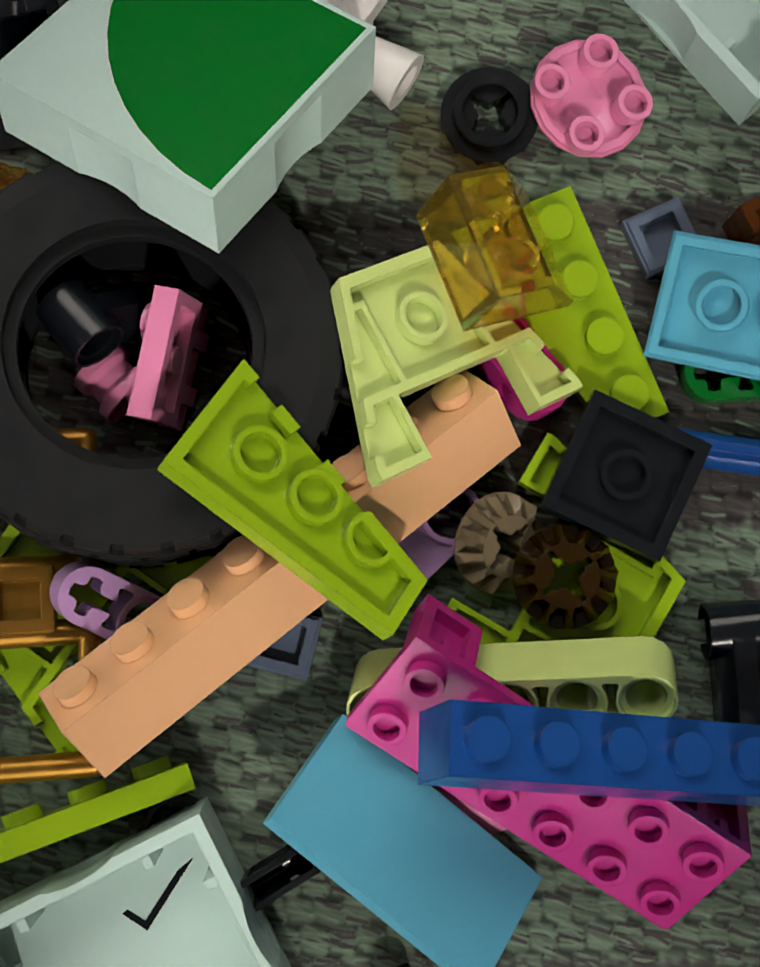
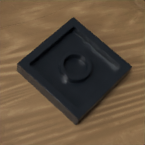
[537,389,713,564]

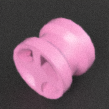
[73,344,134,423]

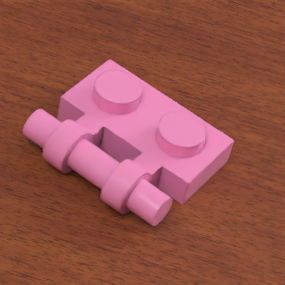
[126,285,210,431]

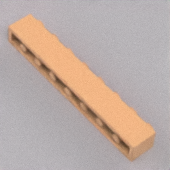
[38,370,521,778]

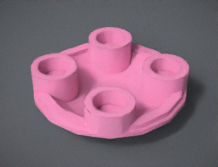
[530,33,653,158]

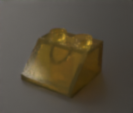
[416,166,574,332]

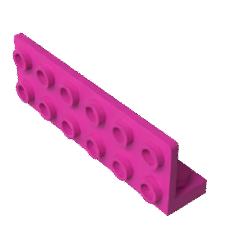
[346,594,752,929]

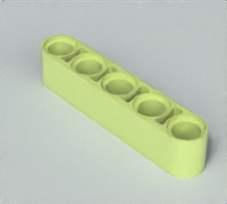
[346,636,679,718]

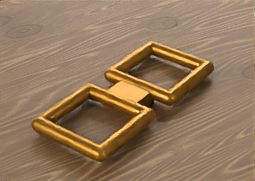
[0,427,104,785]

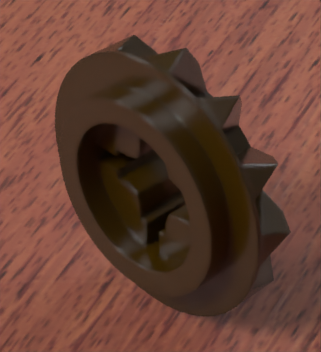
[512,524,619,629]

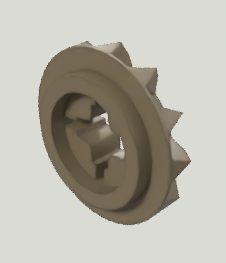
[454,492,545,594]

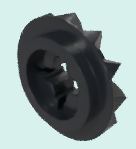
[441,67,538,166]

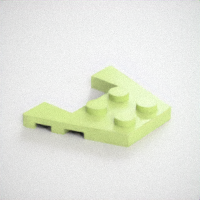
[330,239,583,489]

